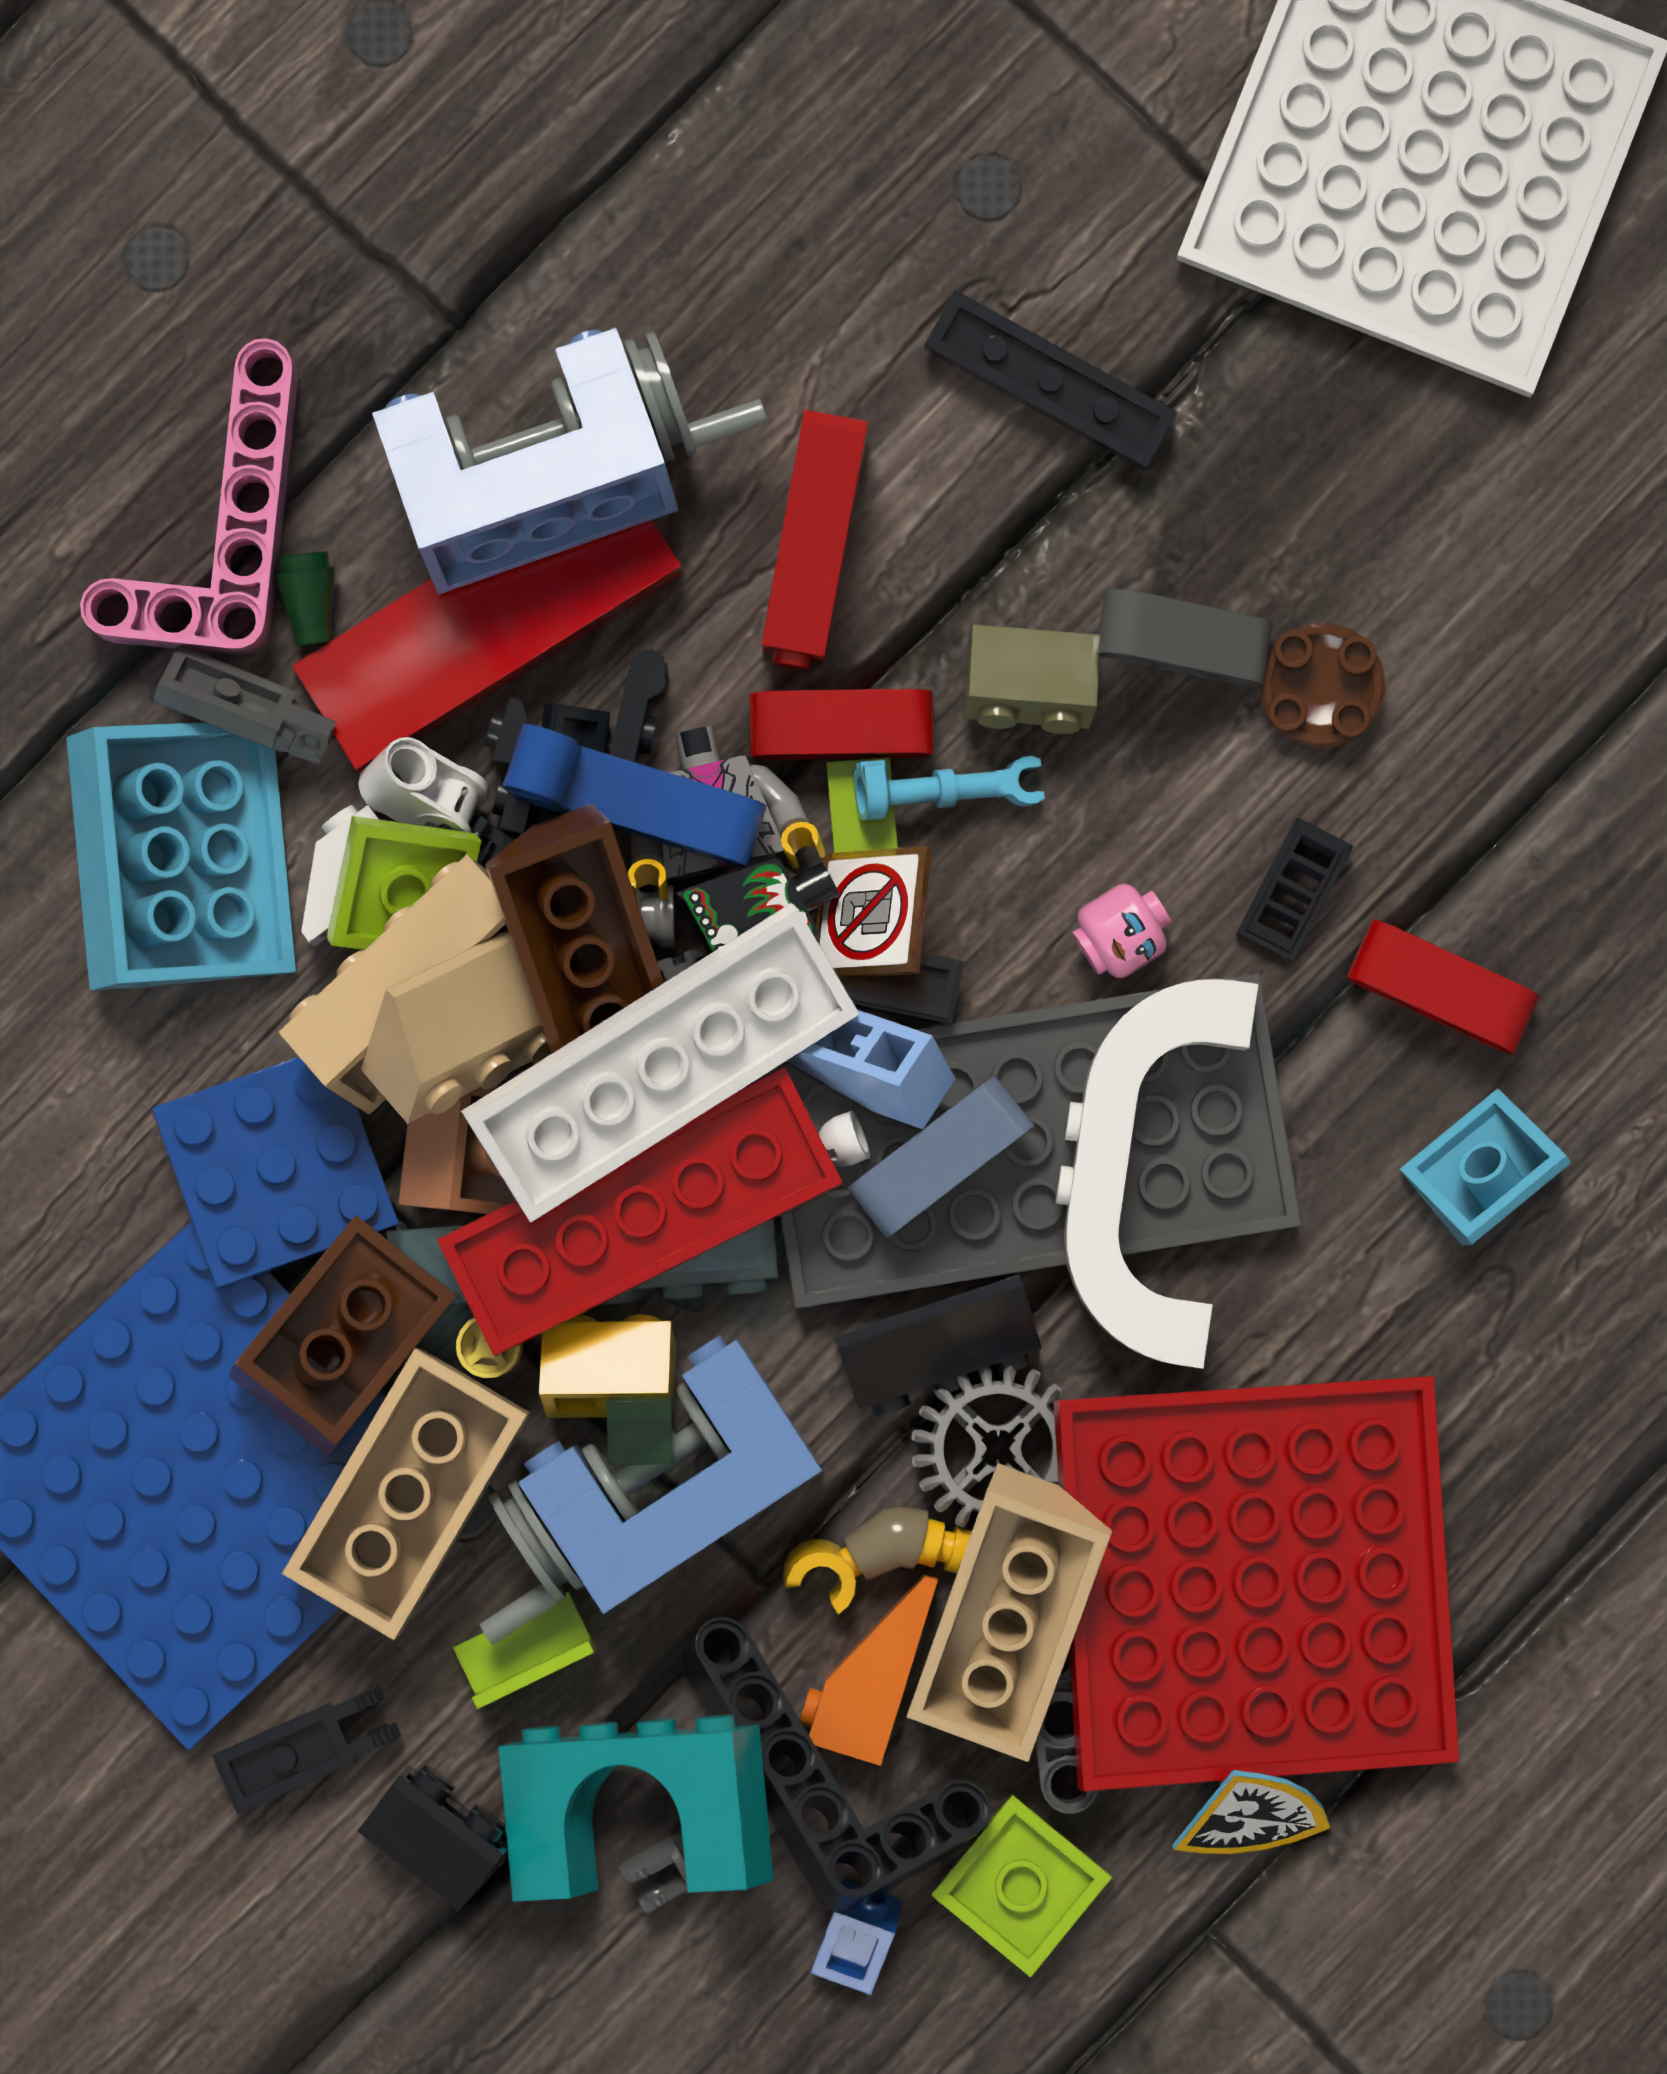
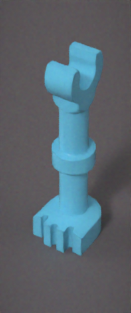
[852,756,1045,821]

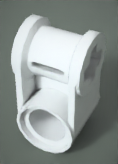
[358,737,490,833]

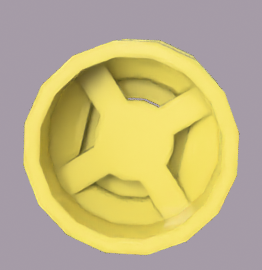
[456,1318,523,1378]

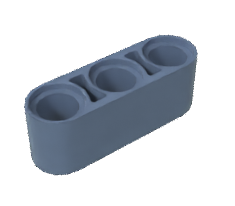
[848,1075,1035,1239]

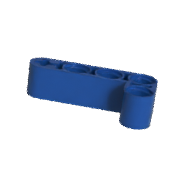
[503,723,767,868]

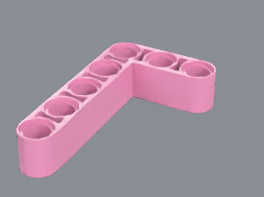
[80,338,298,656]

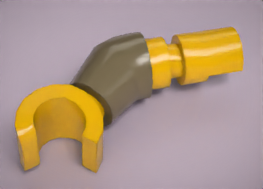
[783,1507,973,1615]

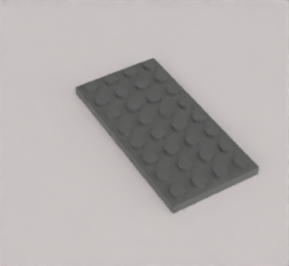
[758,973,1301,1309]

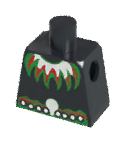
[674,857,839,956]

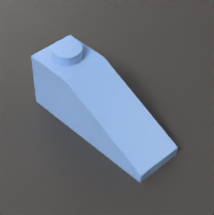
[787,1010,956,1129]

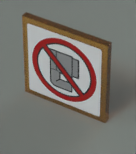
[816,846,932,978]

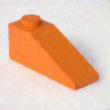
[800,1573,938,1766]

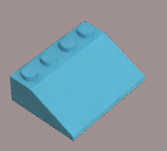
[66,722,296,991]

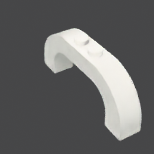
[1055,979,1258,1369]

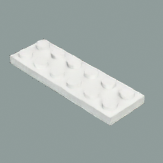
[461,903,859,1222]

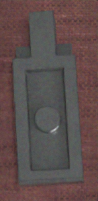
[153,645,336,764]

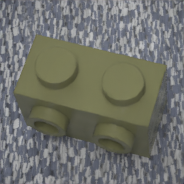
[963,624,1099,734]

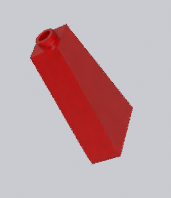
[761,409,868,671]

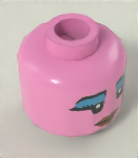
[1072,883,1172,979]

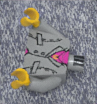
[628,726,825,902]

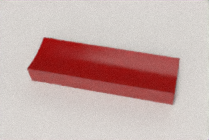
[292,520,683,774]

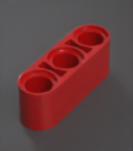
[749,689,934,760]
[1346,919,1540,1055]

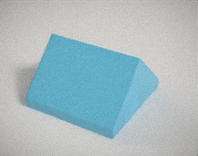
[1400,1088,1571,1246]

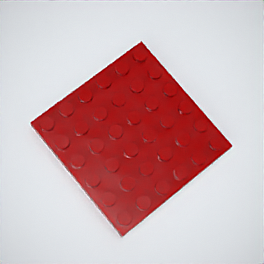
[1053,1376,1459,1791]

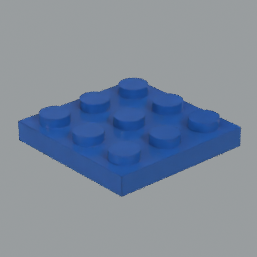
[152,1057,399,1291]

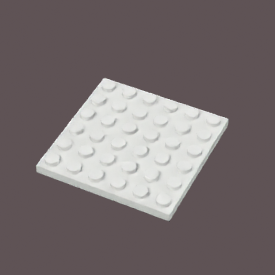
[1176,0,1667,398]

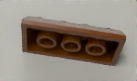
[485,803,664,1055]

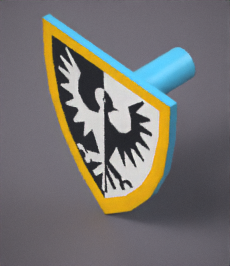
[1173,1770,1331,1854]

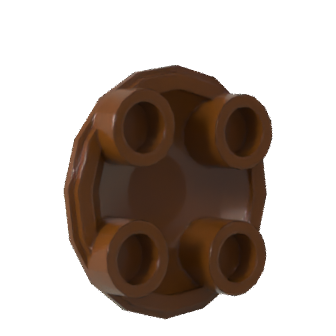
[1260,622,1386,749]

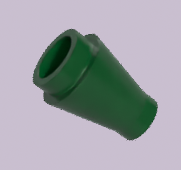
[273,551,336,645]

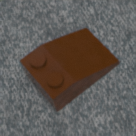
[228,1215,457,1456]

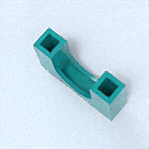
[498,1715,774,1901]

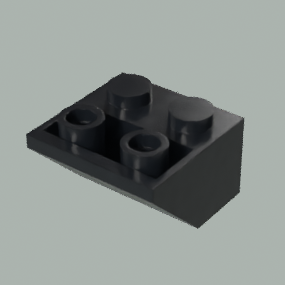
[357,1764,508,1910]

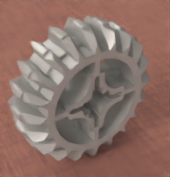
[911,1365,1061,1527]

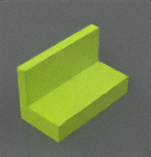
[453,1590,597,1709]

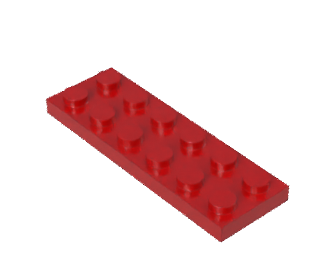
[437,1067,843,1357]

